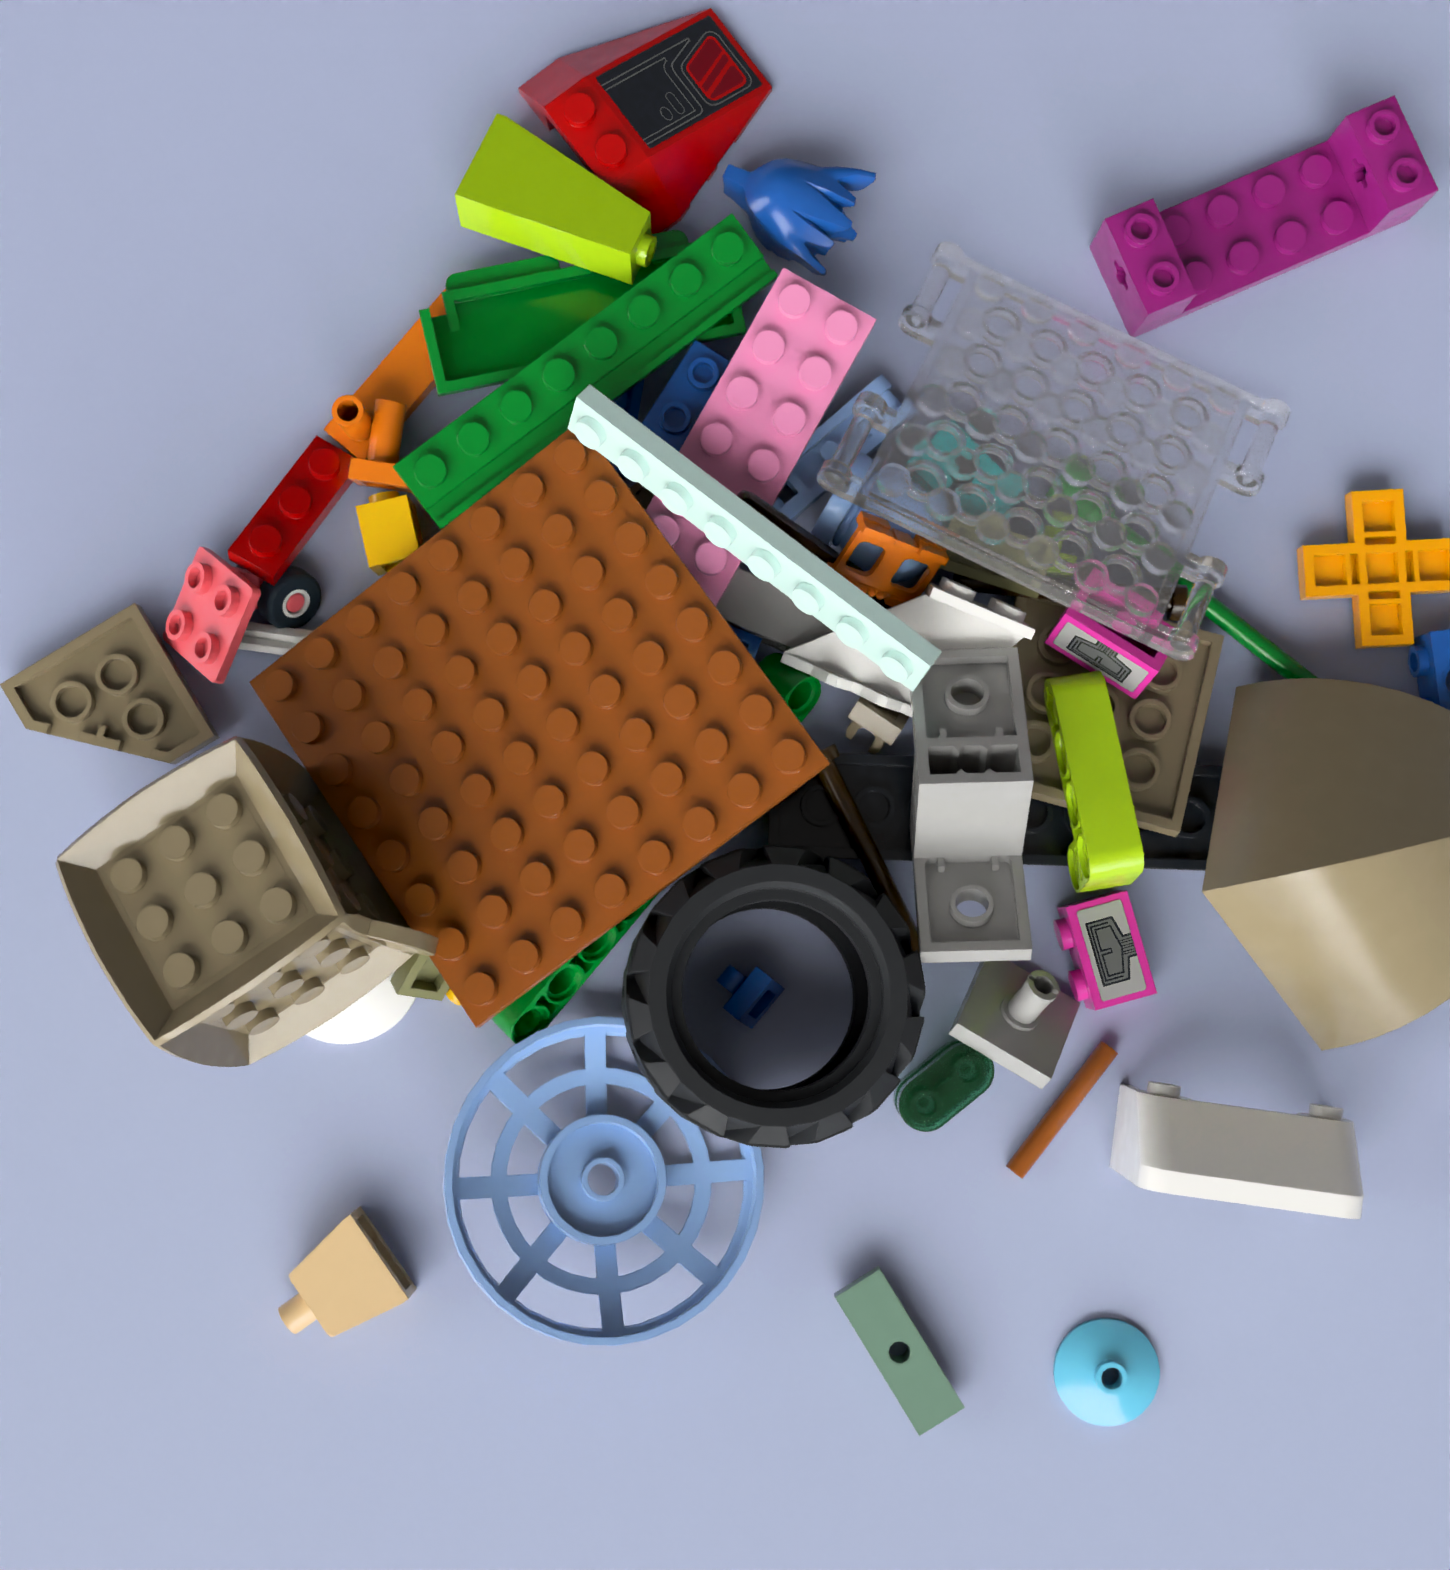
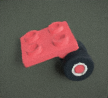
[163,547,321,684]

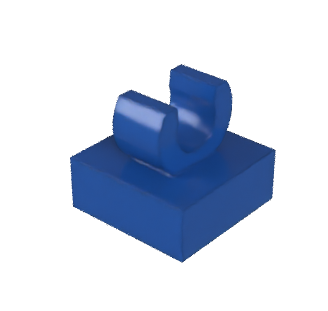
[716,964,785,1029]

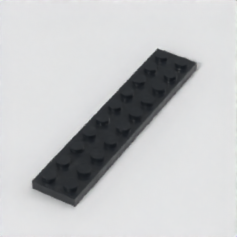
[768,753,1223,871]

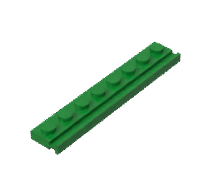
[393,213,778,530]

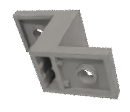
[910,647,1034,963]

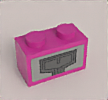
[1044,575,1182,699]
[1053,890,1157,1011]

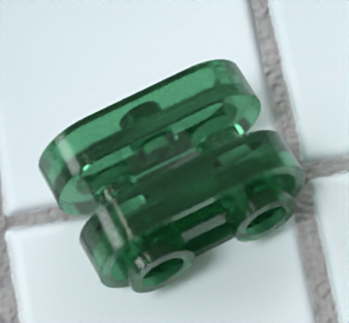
[893,1039,994,1132]

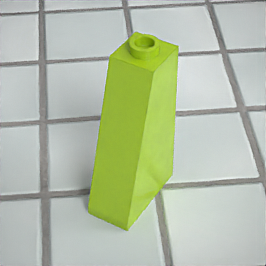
[454,113,657,285]

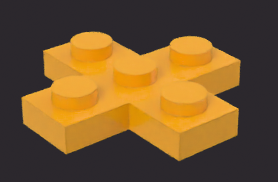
[1297,489,1450,649]

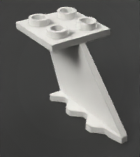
[780,576,1035,718]

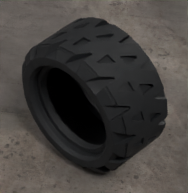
[621,845,926,1148]

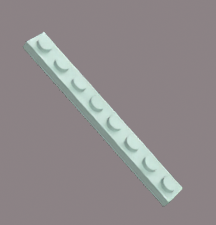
[568,384,942,692]

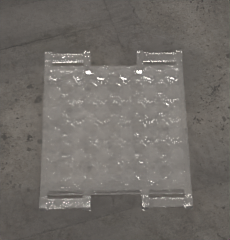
[816,242,1291,661]

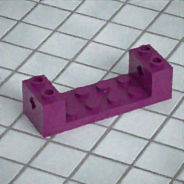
[1089,95,1438,339]

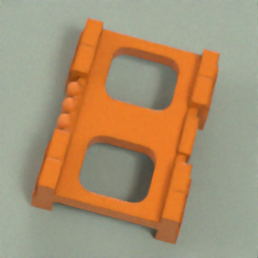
[827,510,949,607]

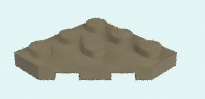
[0,603,220,765]

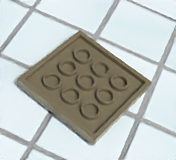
[1012,597,1224,837]

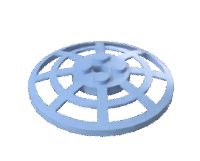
[443,1016,764,1346]

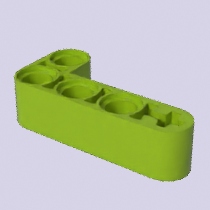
[1044,670,1144,893]

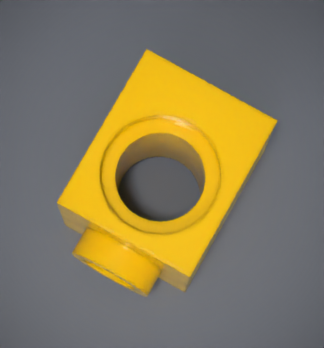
[355,491,424,576]

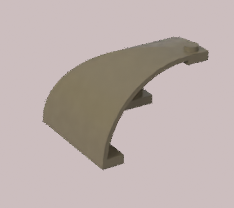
[1202,678,1450,1051]

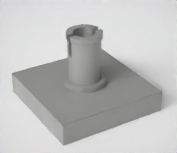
[949,961,1080,1089]

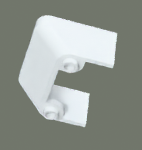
[1110,1081,1364,1219]

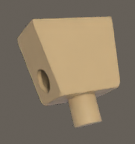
[278,1206,417,1337]

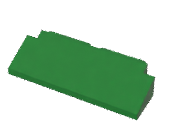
[419,230,747,397]

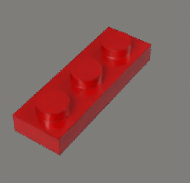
[228,435,355,586]

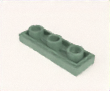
[834,1266,965,1436]

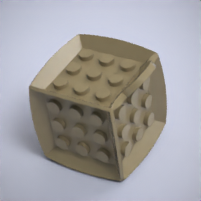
[55,736,439,1067]

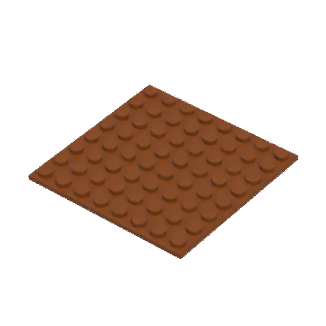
[249,429,831,1028]

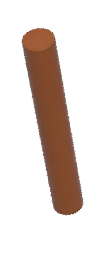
[1006,1041,1118,1179]

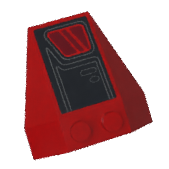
[518,8,772,234]

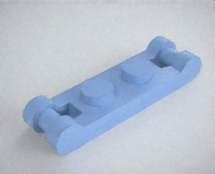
[773,374,917,521]

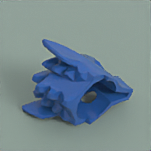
[722,158,876,276]

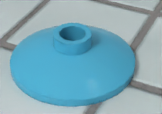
[1053,1318,1160,1426]

